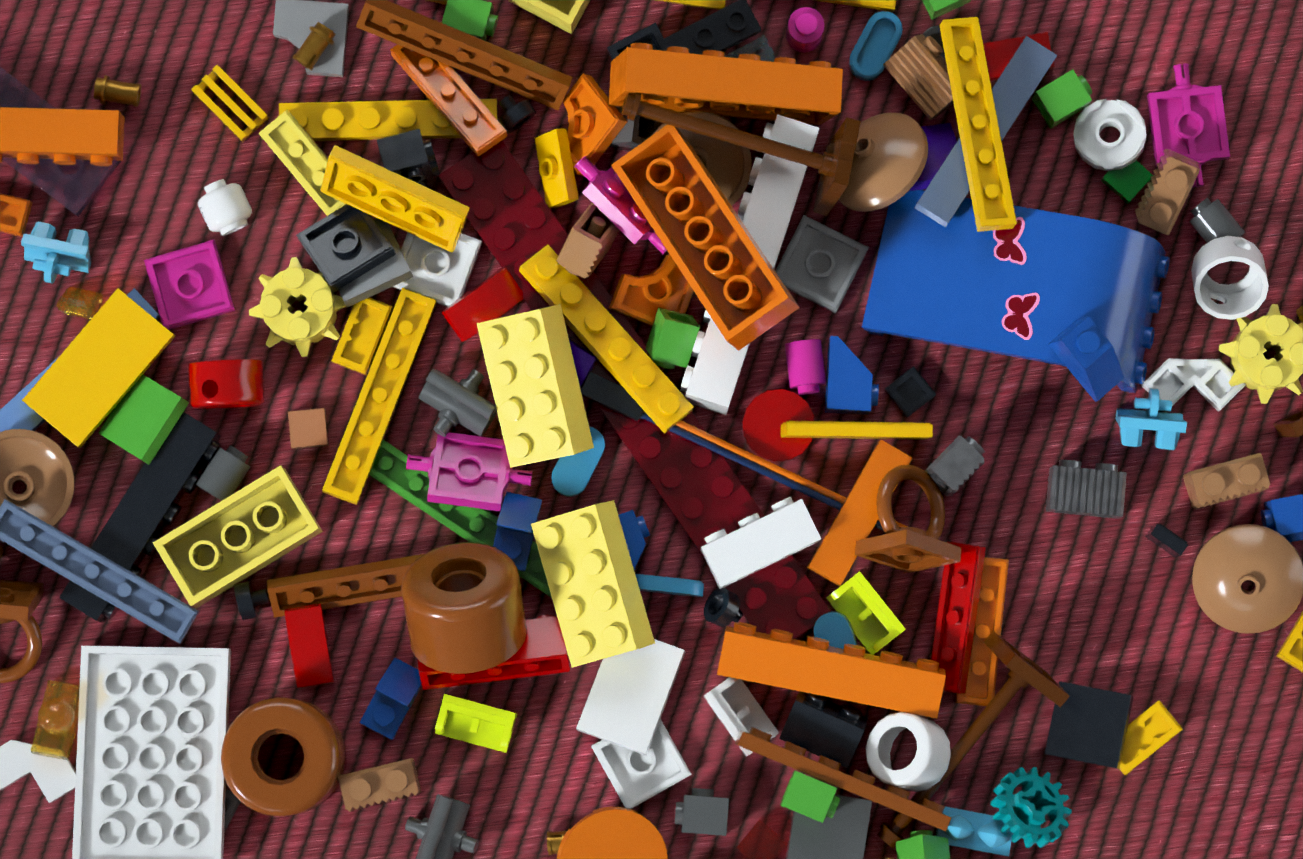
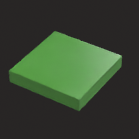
[98,375,189,465]

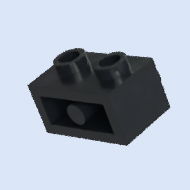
[377,129,440,190]
[779,691,868,769]

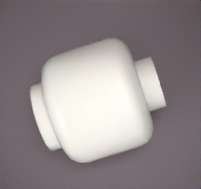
[198,179,252,236]

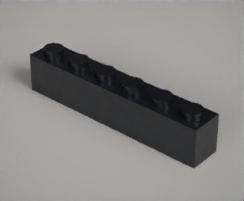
[59,412,221,623]

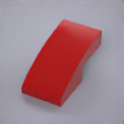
[441,267,524,342]
[284,603,334,688]

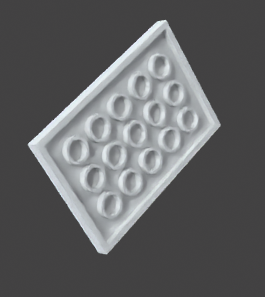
[72,646,231,859]

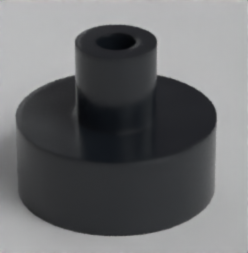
[499,95,536,134]
[234,581,270,621]
[704,588,743,627]

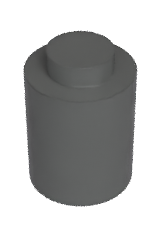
[1189,197,1246,243]
[196,445,251,501]

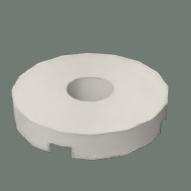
[1073,99,1147,171]

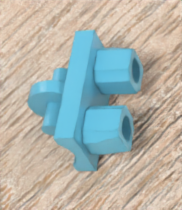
[21,221,91,284]
[1115,388,1187,450]

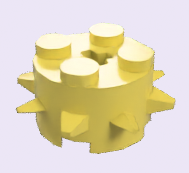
[249,257,346,357]
[1219,304,1303,404]

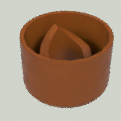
[401,542,527,674]
[221,697,346,816]

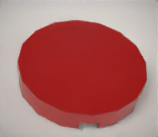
[742,389,815,463]

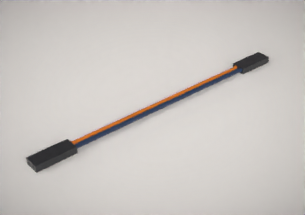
[581,372,953,542]

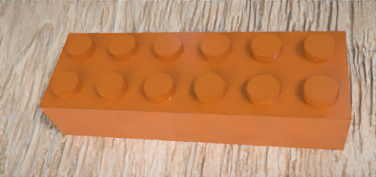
[609,43,843,125]
[611,124,800,351]

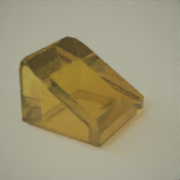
[56,287,103,320]

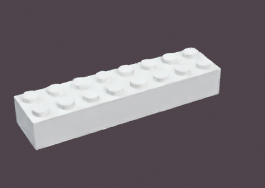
[680,114,819,415]

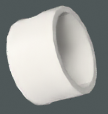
[1191,236,1269,320]
[866,712,951,792]

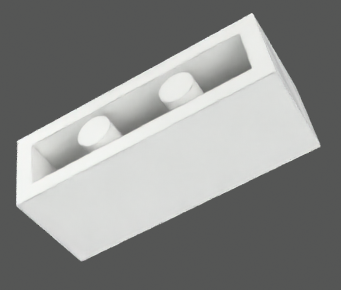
[701,497,821,589]

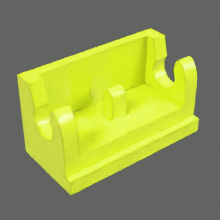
[826,571,906,655]
[435,694,517,753]

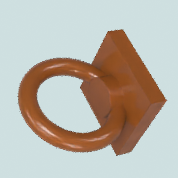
[855,465,961,573]
[0,580,44,683]

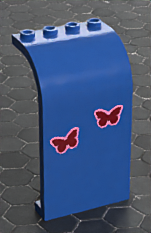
[862,190,1170,393]

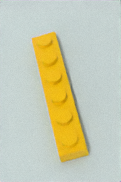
[939,17,1017,232]
[279,99,498,141]
[519,244,694,434]
[322,288,436,505]

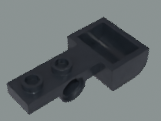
[607,0,761,60]

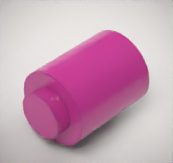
[786,7,824,53]
[785,339,826,395]

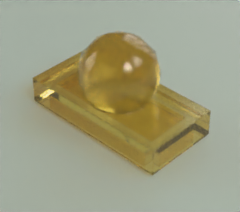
[31,680,80,761]

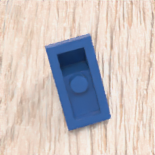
[493,491,542,572]
[359,657,422,740]

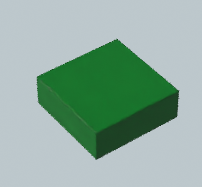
[1101,160,1153,204]

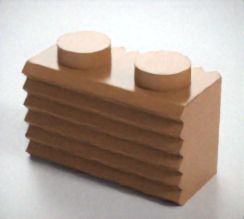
[883,34,954,120]
[1135,149,1200,235]
[556,202,619,278]
[1183,453,1270,509]
[338,758,421,812]

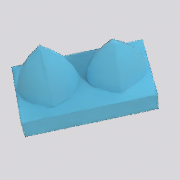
[936,806,1013,857]

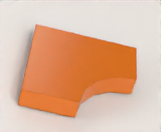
[563,73,627,177]
[609,254,694,327]

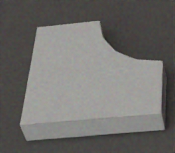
[273,0,349,77]

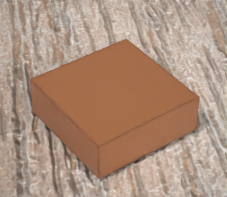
[288,408,329,449]

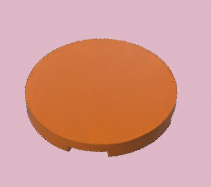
[557,807,668,859]

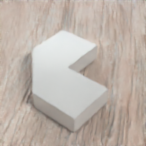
[1141,358,1246,412]
[0,740,76,803]

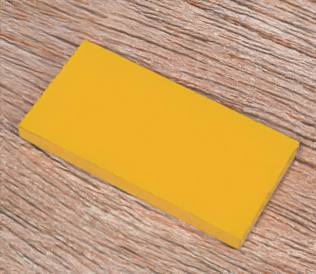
[320,145,470,252]
[22,288,175,448]

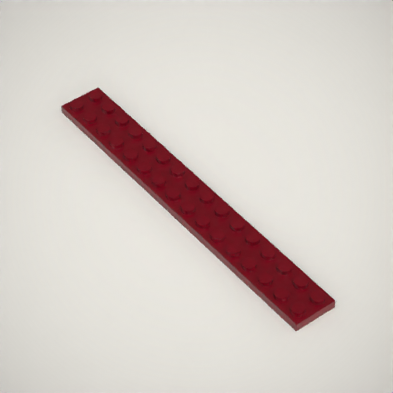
[438,141,831,639]

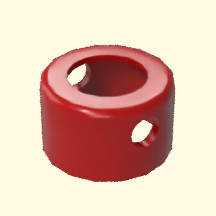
[188,359,264,409]

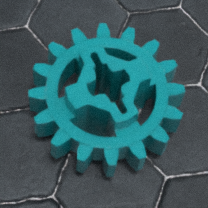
[990,767,1072,848]

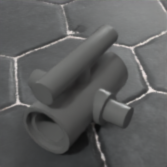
[419,368,497,437]
[405,794,479,859]

